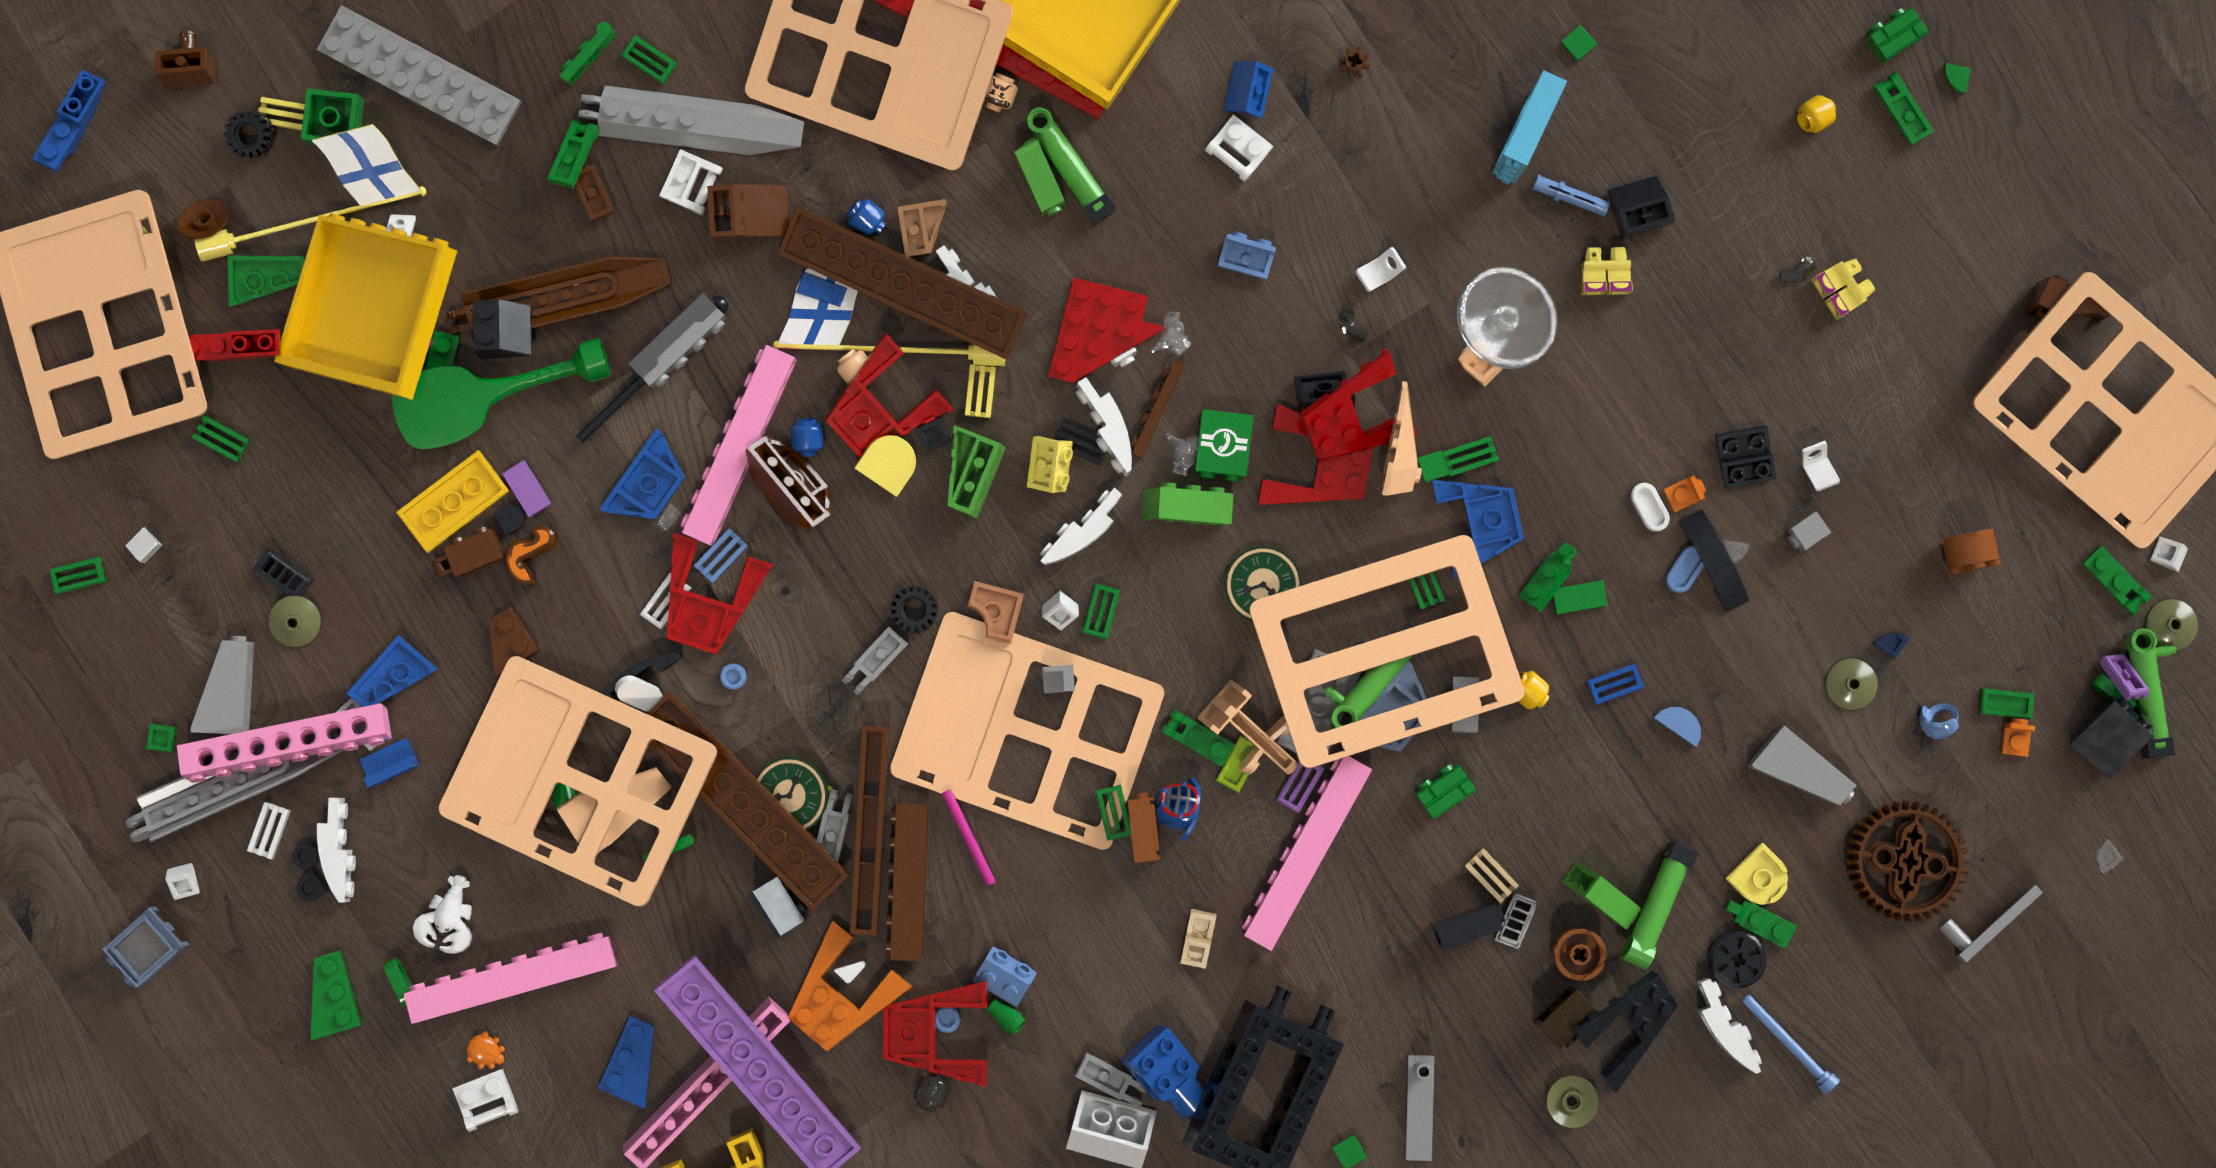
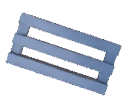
[694,528,749,584]

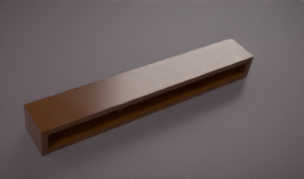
[850,726,890,935]

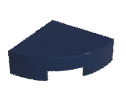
[1873,633,1910,659]

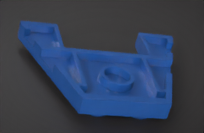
[1431,480,1524,579]

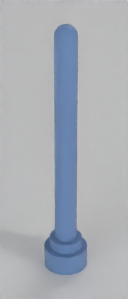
[1743,995,1840,1094]

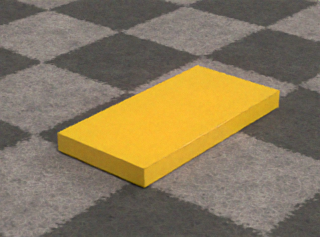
[396,450,510,553]

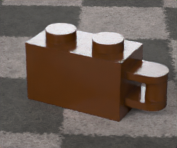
[431,527,505,578]

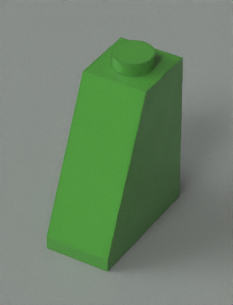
[1015,141,1065,216]
[1562,862,1642,930]

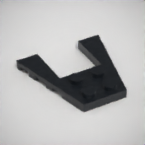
[1571,971,1678,1093]

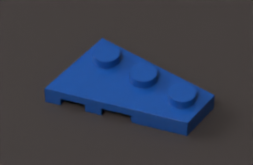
[346,635,439,707]
[598,1016,655,1109]

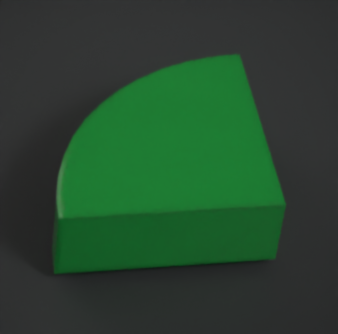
[1943,63,1971,95]

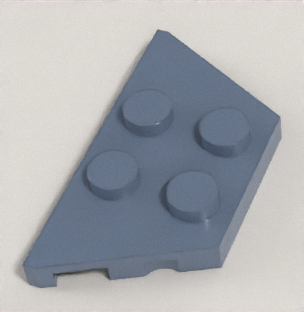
[1359,661,1427,752]

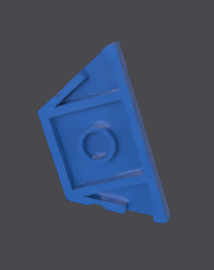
[600,428,686,520]

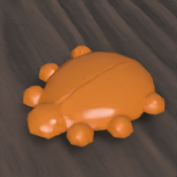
[466,1031,505,1069]

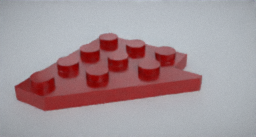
[1048,278,1163,384]

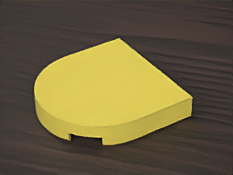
[854,435,916,497]
[1725,842,1788,905]

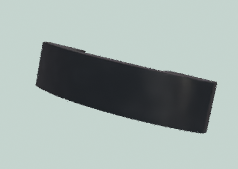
[1678,509,1749,612]
[591,653,683,717]

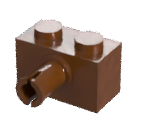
[155,31,216,88]

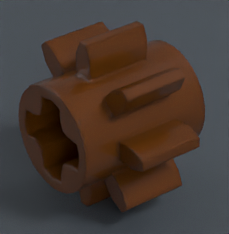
[1339,46,1370,79]

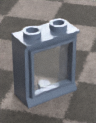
[102,907,190,988]

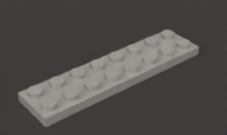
[317,5,522,147]

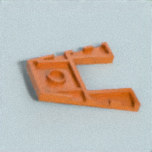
[788,921,913,1051]

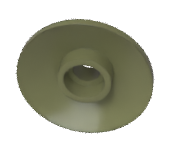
[269,596,321,647]
[2146,599,2198,650]
[1826,659,1878,710]
[1546,1075,1599,1128]

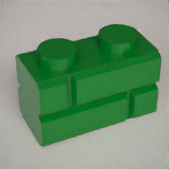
[1865,7,1929,64]
[1415,763,1477,820]

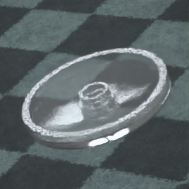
[1457,268,1557,369]

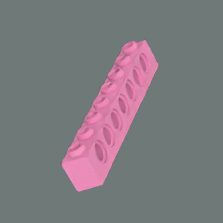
[177,703,392,783]

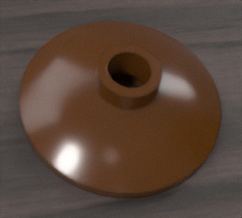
[178,199,229,239]

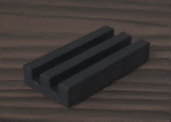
[1055,422,1106,466]

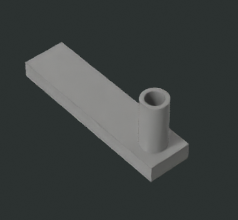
[1940,885,2043,964]
[1405,1055,1434,1161]

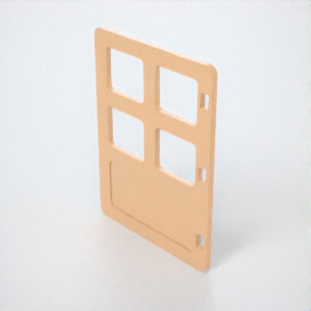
[745,0,1013,170]
[0,190,207,459]
[1973,272,2216,548]
[890,612,1164,850]
[439,656,717,906]

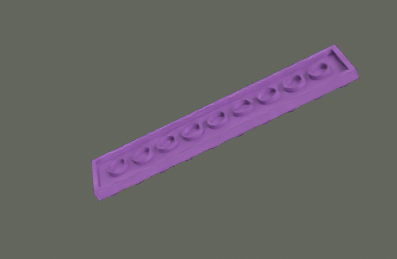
[654,955,861,1168]

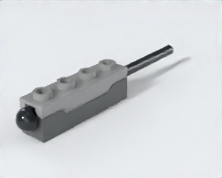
[576,293,729,443]

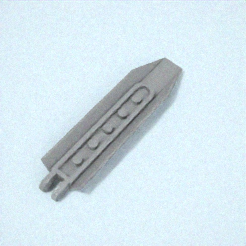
[578,85,804,155]
[126,730,343,842]

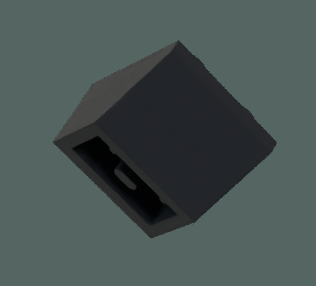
[1607,176,1675,239]

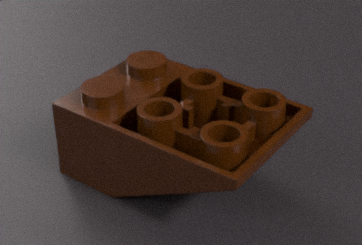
[707,184,789,242]
[2025,275,2111,320]

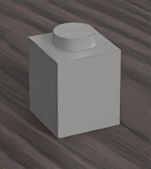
[1786,511,1831,551]

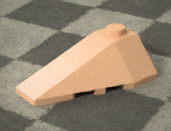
[1382,381,1422,496]
[557,767,672,853]

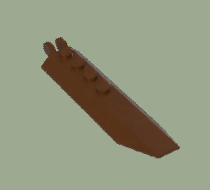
[446,257,671,343]

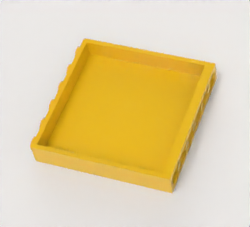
[1000,0,1181,110]
[274,213,457,400]

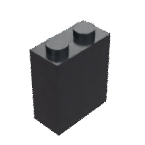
[2070,694,2154,779]
[1431,902,1505,951]

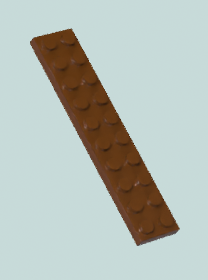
[777,207,1028,359]
[647,691,850,912]

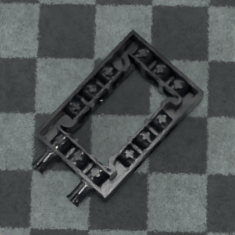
[1181,985,1344,1168]

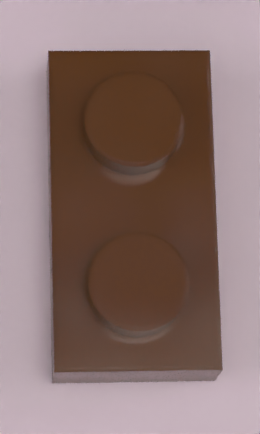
[575,164,615,222]

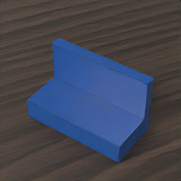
[1224,61,1273,118]
[359,738,420,788]

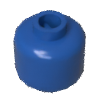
[847,199,886,237]
[790,418,825,457]

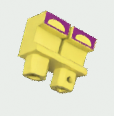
[1580,247,1633,295]
[1811,258,1875,321]

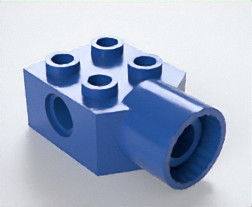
[1120,1025,1205,1118]

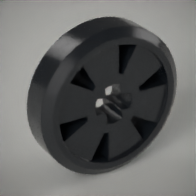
[1708,931,1767,988]

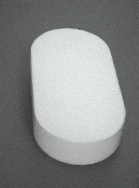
[1630,483,1670,532]
[615,676,663,712]

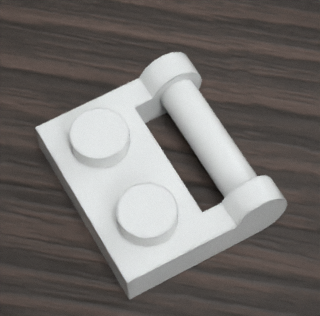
[1205,115,1273,182]
[659,149,723,215]
[453,1069,518,1132]

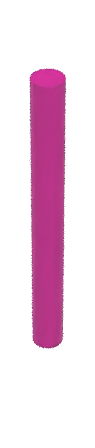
[941,789,996,886]

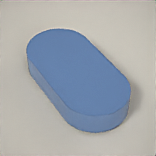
[1665,546,1704,593]

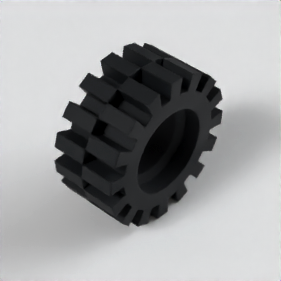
[224,111,275,158]
[890,586,938,633]

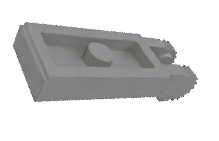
[842,627,908,695]
[817,789,854,863]
[1075,1053,1147,1107]

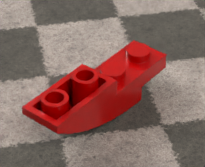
[188,329,281,362]

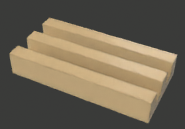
[1464,848,1519,904]

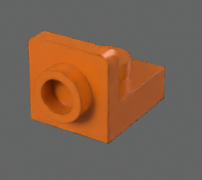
[1662,475,1706,513]
[2000,718,2035,757]

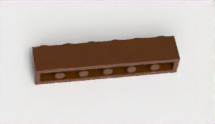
[886,804,929,961]

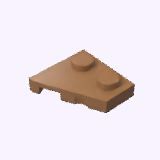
[897,199,947,258]

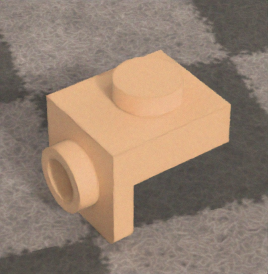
[1458,341,1502,387]

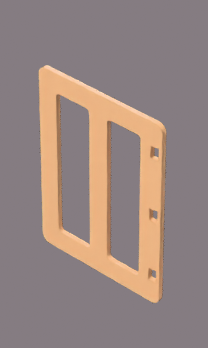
[1250,535,1524,768]

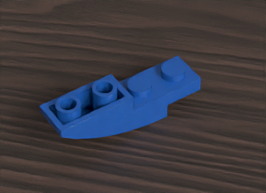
[32,70,106,173]

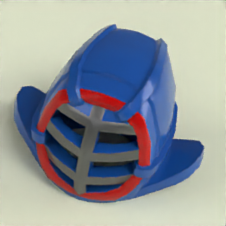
[1154,778,1201,842]

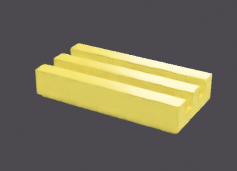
[258,97,305,131]
[965,364,996,419]

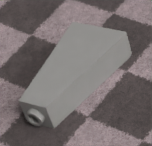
[191,636,254,734]
[1747,725,1856,805]

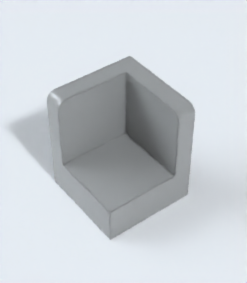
[1042,665,1075,693]

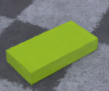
[1216,735,1255,793]

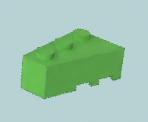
[948,425,1006,519]
[1142,483,1233,526]

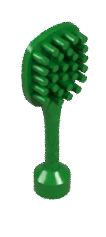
[392,338,612,449]

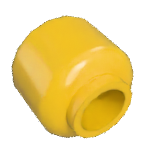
[1797,95,1836,133]
[1518,671,1549,709]

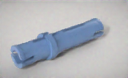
[1532,174,1610,217]

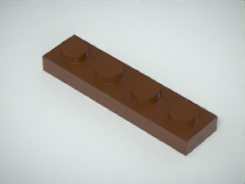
[1130,360,1184,460]

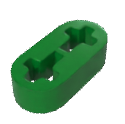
[2091,673,2137,710]
[383,958,412,1007]

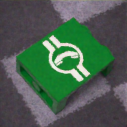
[1195,409,1254,482]

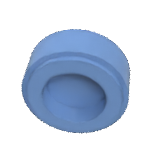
[720,664,747,690]
[936,1007,961,1033]

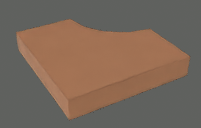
[968,581,1024,644]

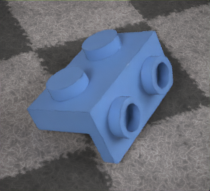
[1217,232,1276,281]
[972,947,1037,1007]

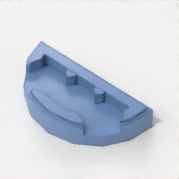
[1653,707,1701,747]

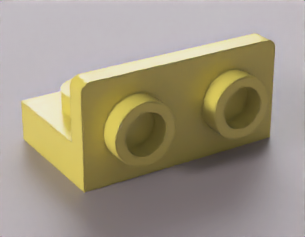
[1027,436,1073,493]

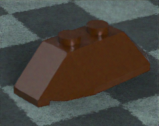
[745,436,831,529]

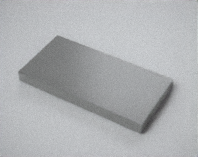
[1276,649,1361,753]

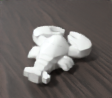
[413,875,472,954]

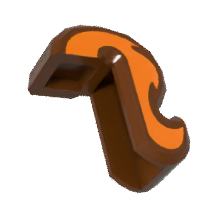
[504,526,558,587]

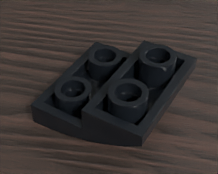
[1715,425,1776,488]

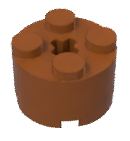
[1942,529,2001,575]
[1550,927,1606,981]

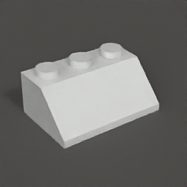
[1066,1090,1157,1168]

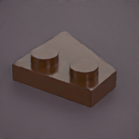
[488,607,540,677]

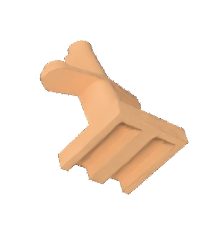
[1197,680,1298,775]

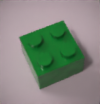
[301,89,365,146]

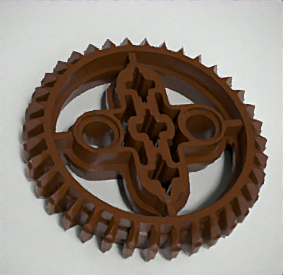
[1846,800,1969,923]

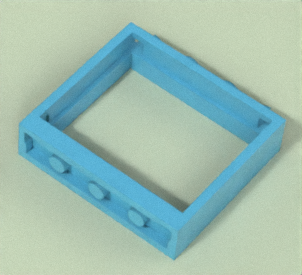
[1492,70,1567,184]

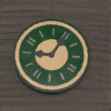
[1224,546,1302,622]
[756,757,829,830]

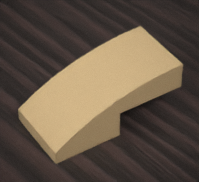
[1180,909,1217,969]

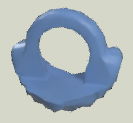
[1919,703,1959,740]

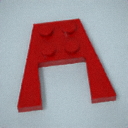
[825,333,953,458]
[1300,348,1417,459]
[1258,404,1373,505]
[667,533,773,655]
[883,981,987,1087]

